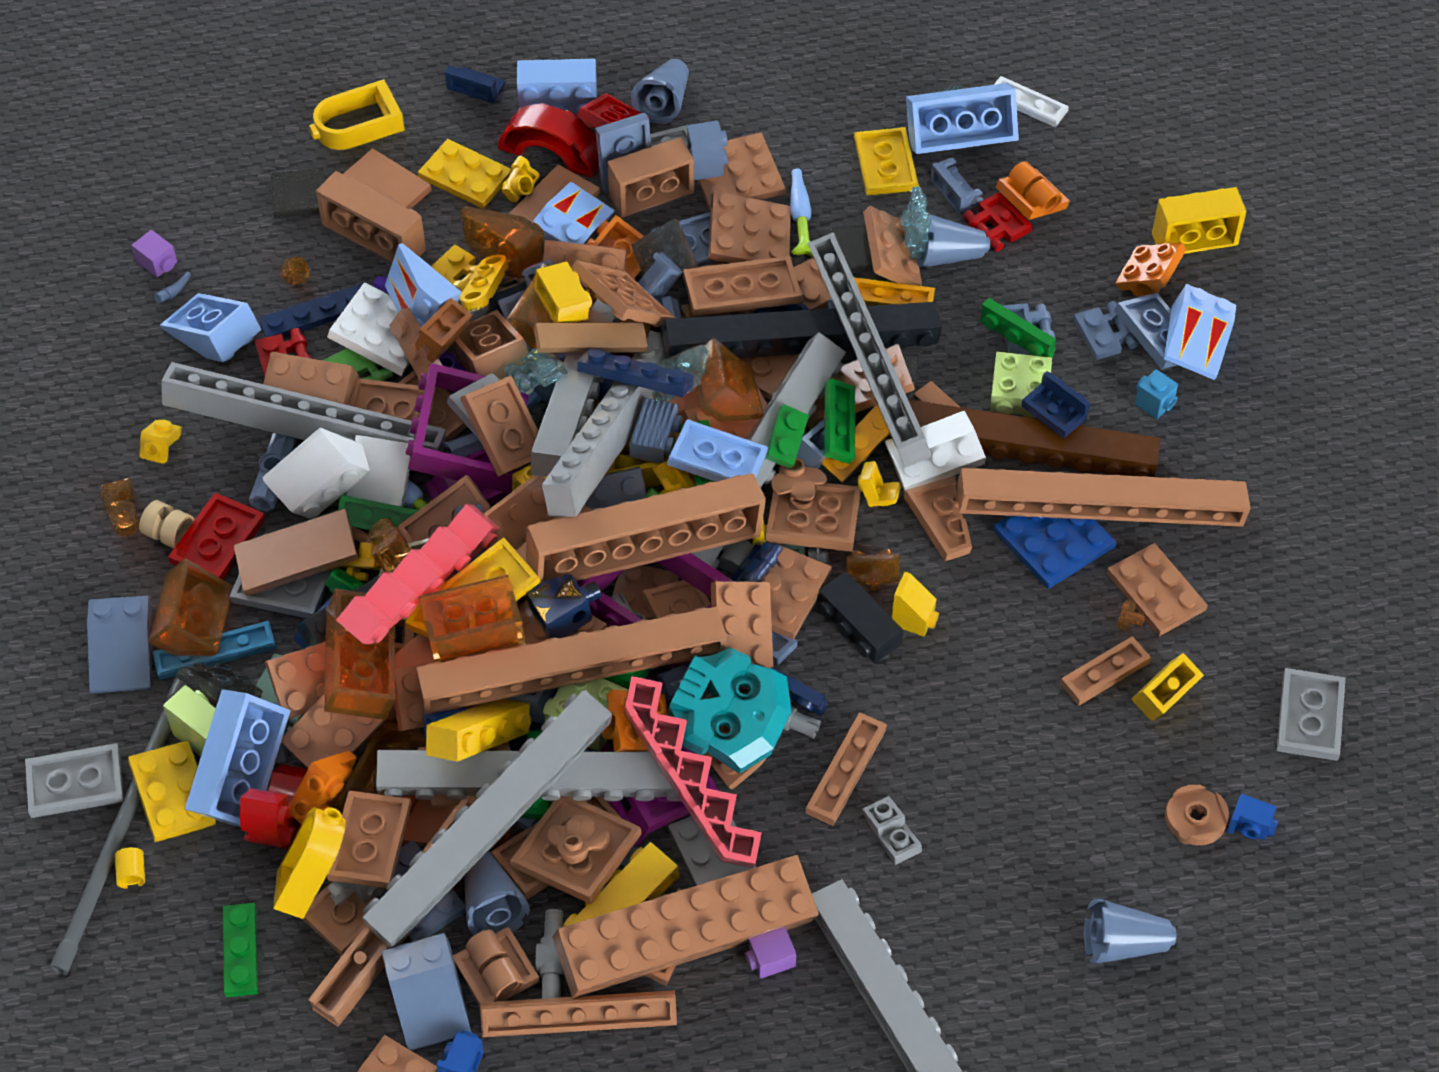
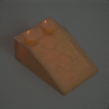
[461,206,544,280]

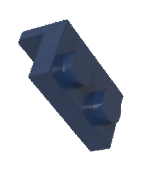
[1021,371,1089,438]

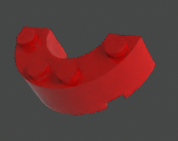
[497,103,599,179]
[240,764,308,849]

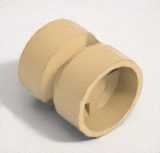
[139,500,195,549]

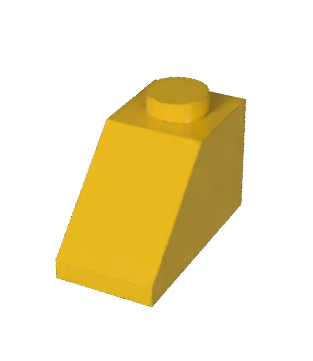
[892,572,939,637]

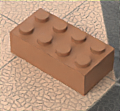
[316,171,426,262]

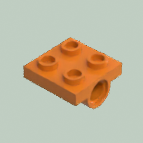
[995,161,1070,220]
[1115,242,1186,297]
[602,689,668,752]

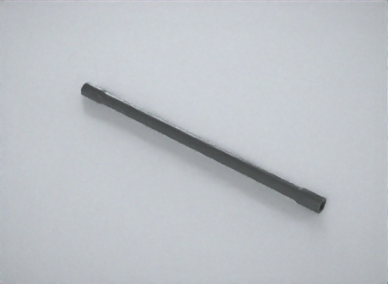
[49,672,194,975]

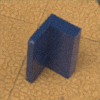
[445,65,505,103]

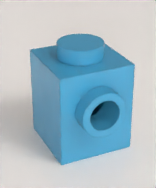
[1135,369,1178,419]

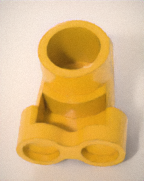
[502,156,540,202]

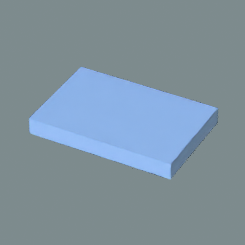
[667,419,768,482]

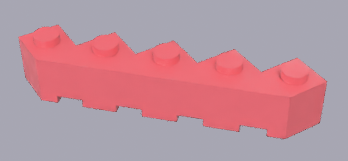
[336,504,500,644]
[624,676,762,868]

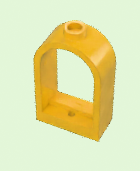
[309,79,405,150]
[273,807,346,919]

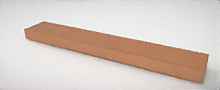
[480,990,677,1037]

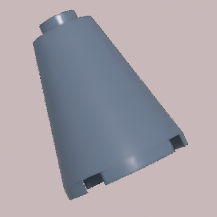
[631,59,689,125]
[913,214,990,268]
[464,851,530,935]
[1084,899,1177,964]

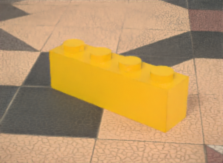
[426,698,531,762]
[563,842,679,927]

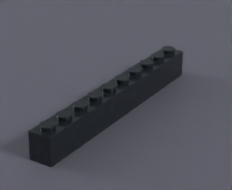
[663,302,942,363]

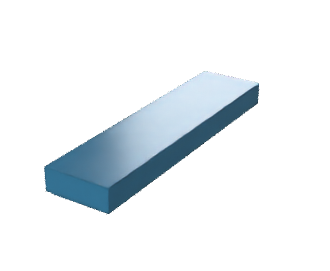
[152,621,276,680]

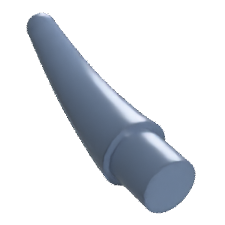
[154,272,191,303]

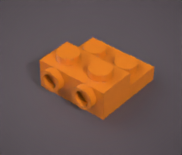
[586,215,657,279]
[289,750,357,824]

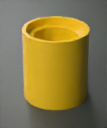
[115,847,145,889]

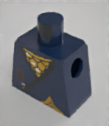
[526,574,602,639]

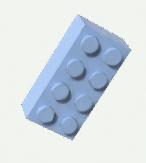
[906,83,1019,154]
[185,689,291,827]

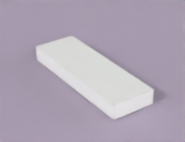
[994,76,1069,127]

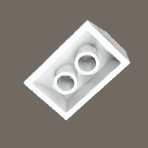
[885,411,986,493]
[263,428,370,519]

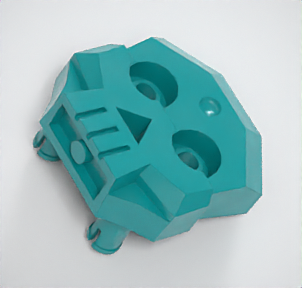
[667,647,792,774]

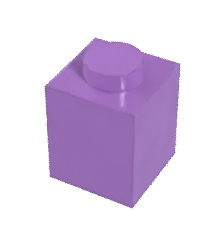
[131,230,177,278]
[745,927,796,979]

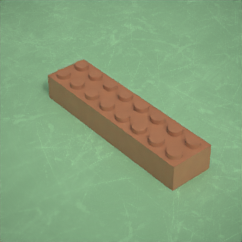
[526,473,766,582]
[552,855,819,998]

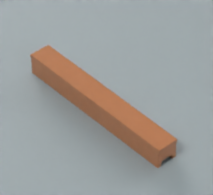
[308,799,471,1027]

